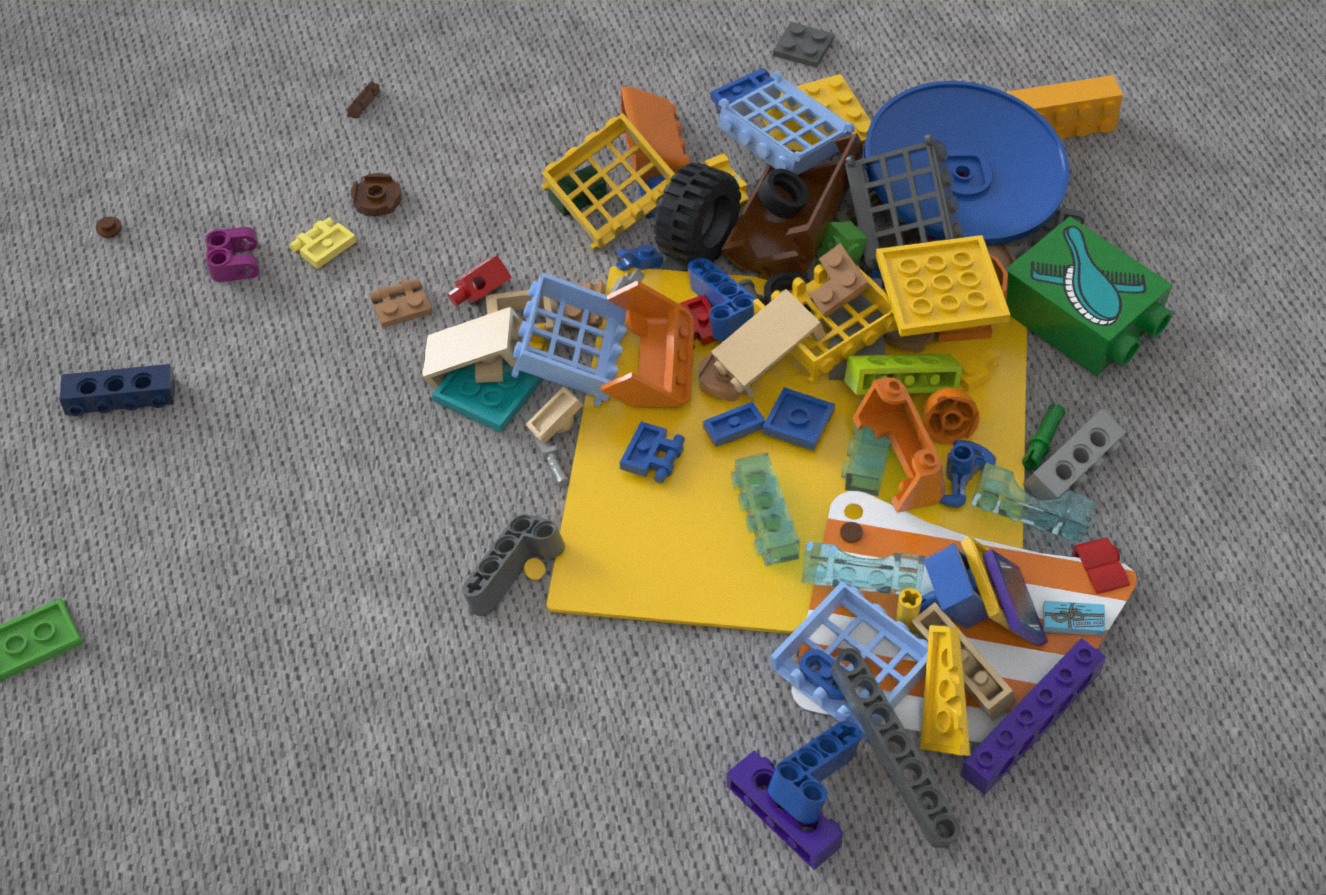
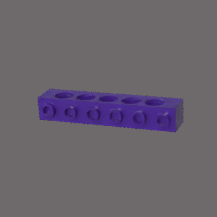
[960,638,1106,795]

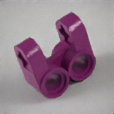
[205,227,259,282]

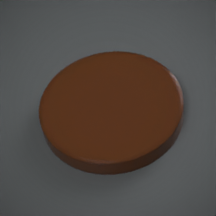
[840,522,863,543]

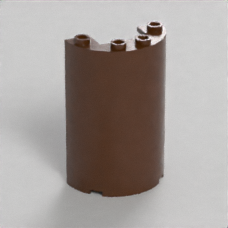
[721,133,863,280]

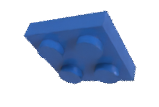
[763,387,835,450]

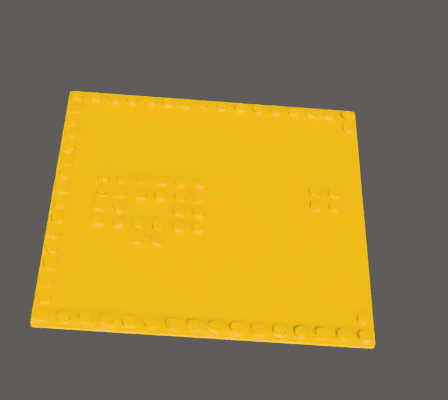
[546,266,1027,634]

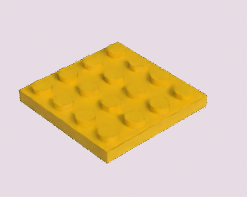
[760,74,871,153]
[876,235,1010,337]

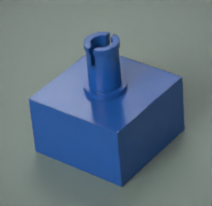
[920,544,989,629]

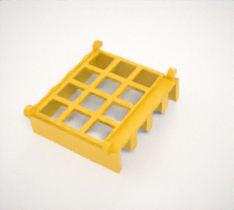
[541,113,675,250]
[753,264,898,385]

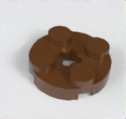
[350,173,402,216]

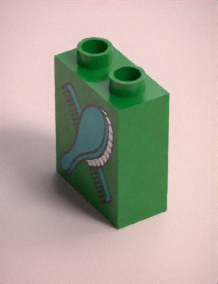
[1006,216,1173,377]

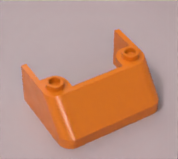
[600,281,694,407]

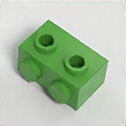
[814,221,868,267]

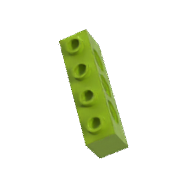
[844,354,962,395]

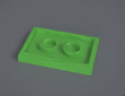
[0,598,83,682]

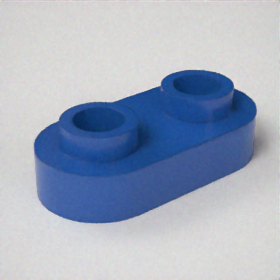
[800,649,848,700]

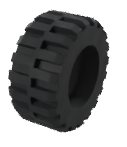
[654,162,741,264]

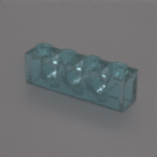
[731,453,800,566]

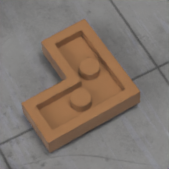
[809,243,870,318]

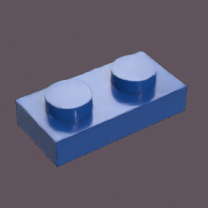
[703,402,765,447]

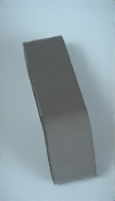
[462,514,565,616]

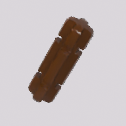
[346,81,380,119]

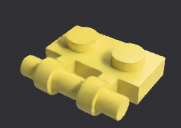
[289,217,356,269]

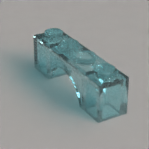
[971,462,1096,542]
[801,542,925,595]

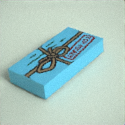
[1043,601,1105,636]

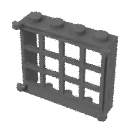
[845,134,964,270]

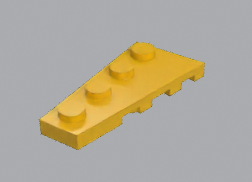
[920,625,970,756]

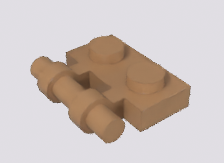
[369,278,432,328]

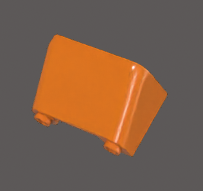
[853,378,946,513]

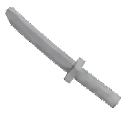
[518,409,569,487]

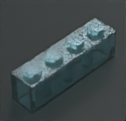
[841,397,891,496]

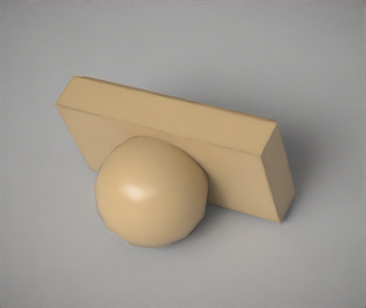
[475,355,503,383]
[525,386,583,444]

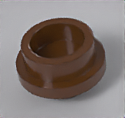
[96,217,122,238]

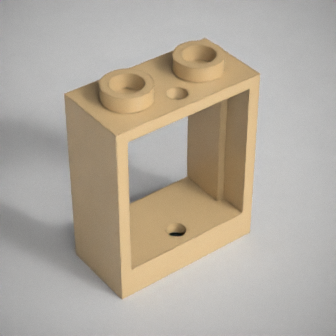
[485,290,557,343]

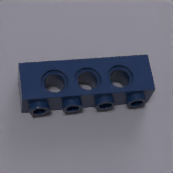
[59,364,175,416]

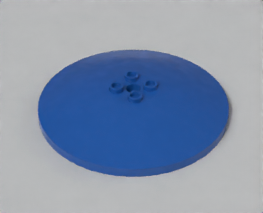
[864,81,1069,246]

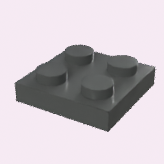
[773,22,834,68]

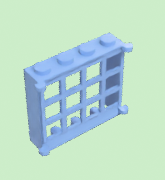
[717,71,855,175]
[511,272,627,407]
[770,582,928,742]

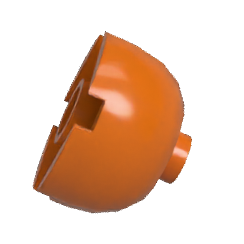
[922,387,980,444]

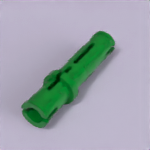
[1022,403,1065,471]

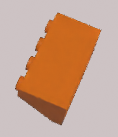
[620,86,690,184]

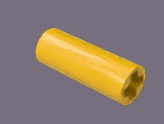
[896,588,922,635]

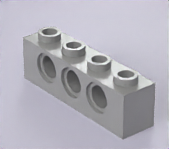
[1023,408,1126,507]

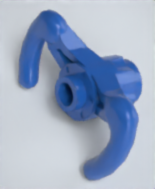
[939,439,996,508]

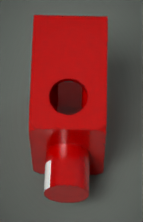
[447,255,512,307]

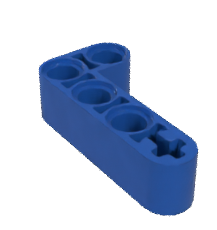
[688,258,756,341]
[768,721,862,824]

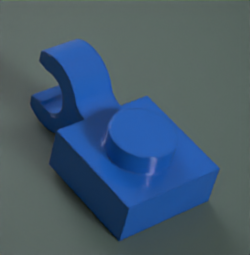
[616,245,664,271]

